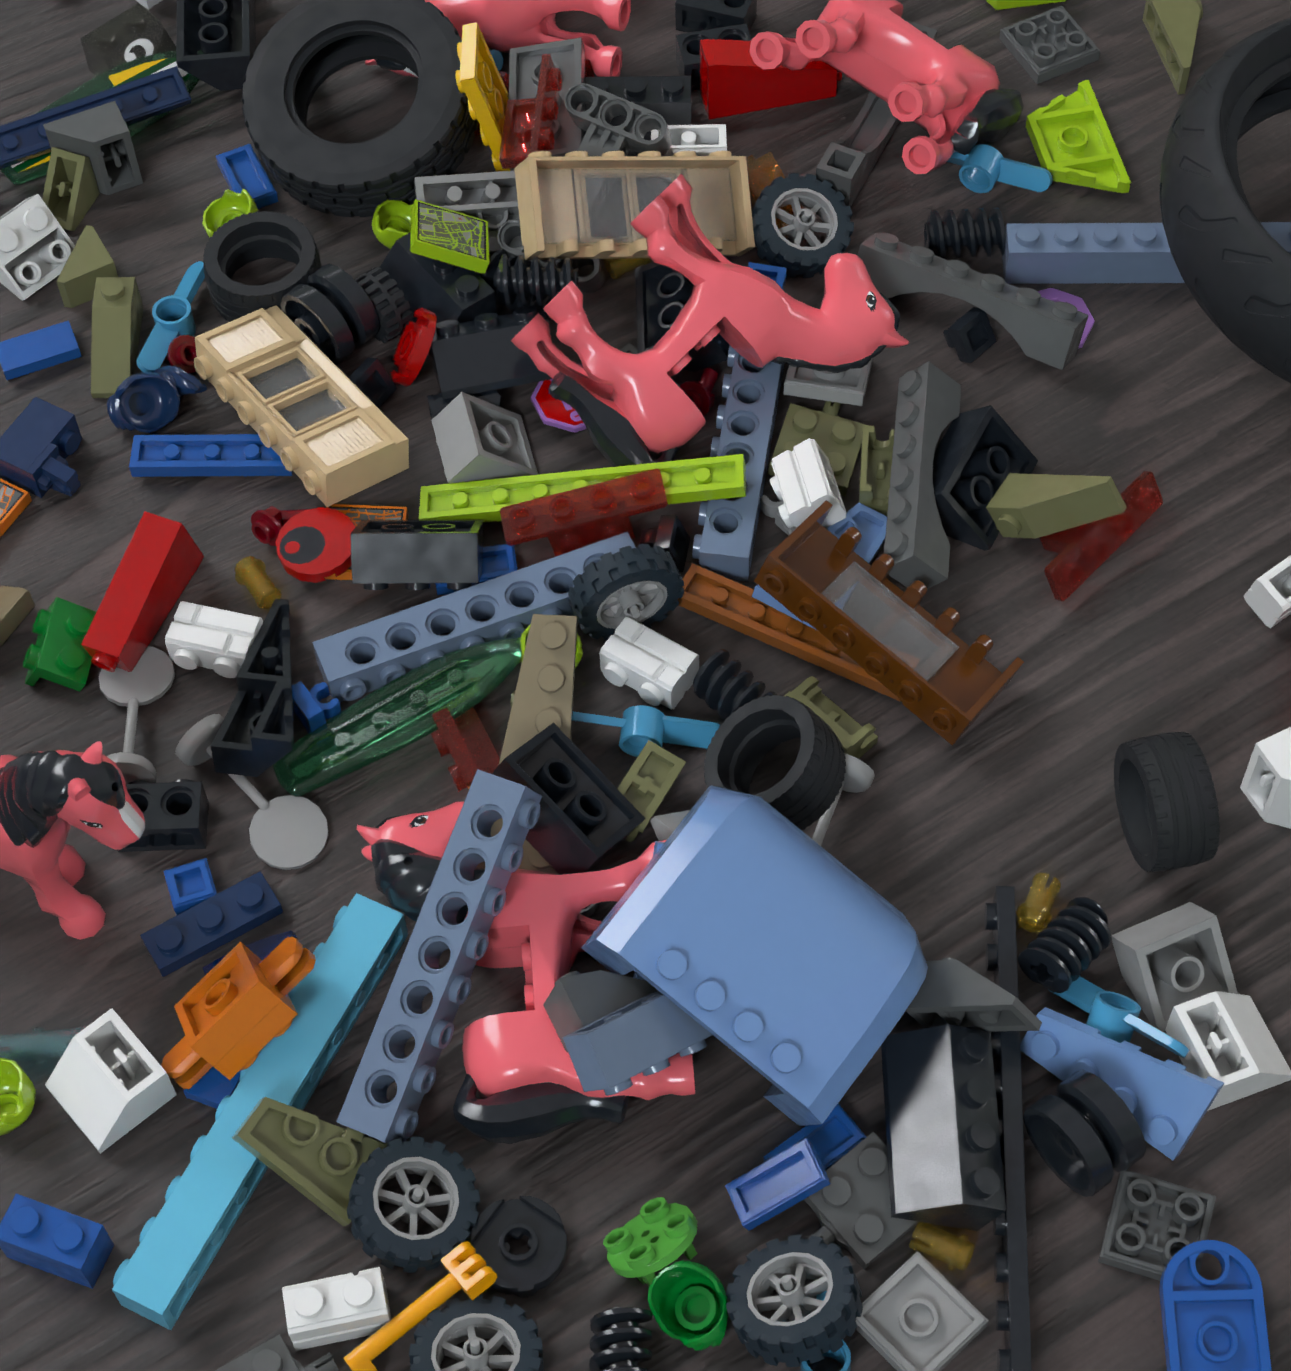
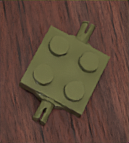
[768,401,865,496]

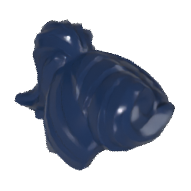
[107,366,207,433]

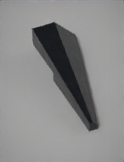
[211,598,294,777]

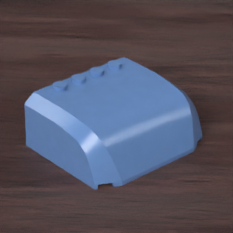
[582,785,928,1126]

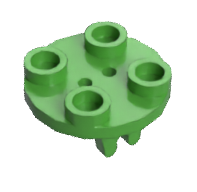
[603,1197,697,1287]

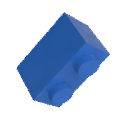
[0,1194,114,1289]

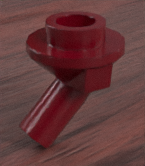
[164,335,197,373]
[679,368,719,417]
[251,506,307,546]

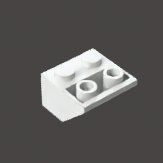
[0,194,75,301]
[1240,727,1291,829]
[1165,991,1291,1111]
[45,1008,177,1154]

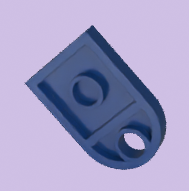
[1159,1240,1272,1371]

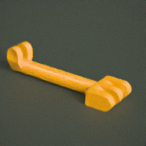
[343,1241,497,1371]

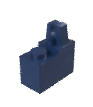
[0,396,82,498]

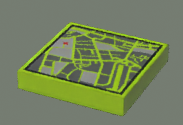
[410,199,489,274]

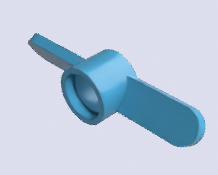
[947,144,1053,193]
[136,261,205,373]
[572,705,720,757]
[1049,977,1190,1058]

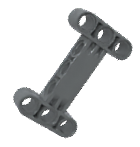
[497,83,672,293]

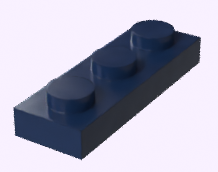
[140,871,283,977]

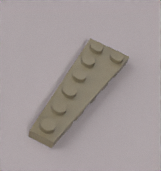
[476,614,578,875]

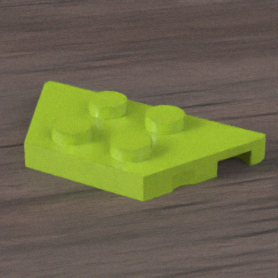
[1026,80,1131,194]

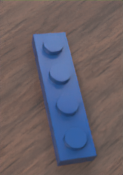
[129,434,293,477]

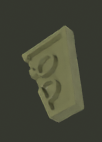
[232,1097,388,1227]

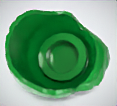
[648,1260,728,1351]

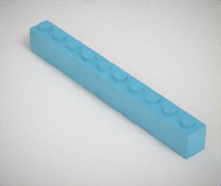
[112,893,408,1330]

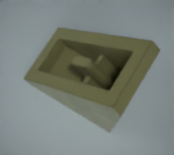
[42,147,100,231]
[56,225,118,308]

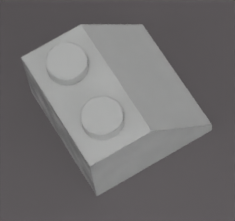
[431,392,538,483]
[1111,902,1238,1032]

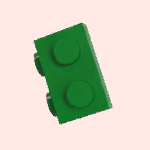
[22,597,96,692]

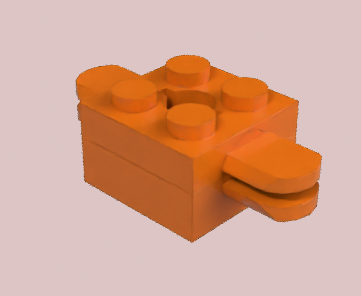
[161,937,316,1089]

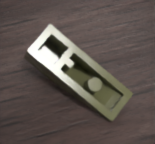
[1142,0,1203,95]
[91,277,144,398]
[986,473,1127,539]

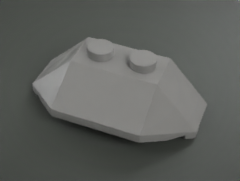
[414,170,522,253]

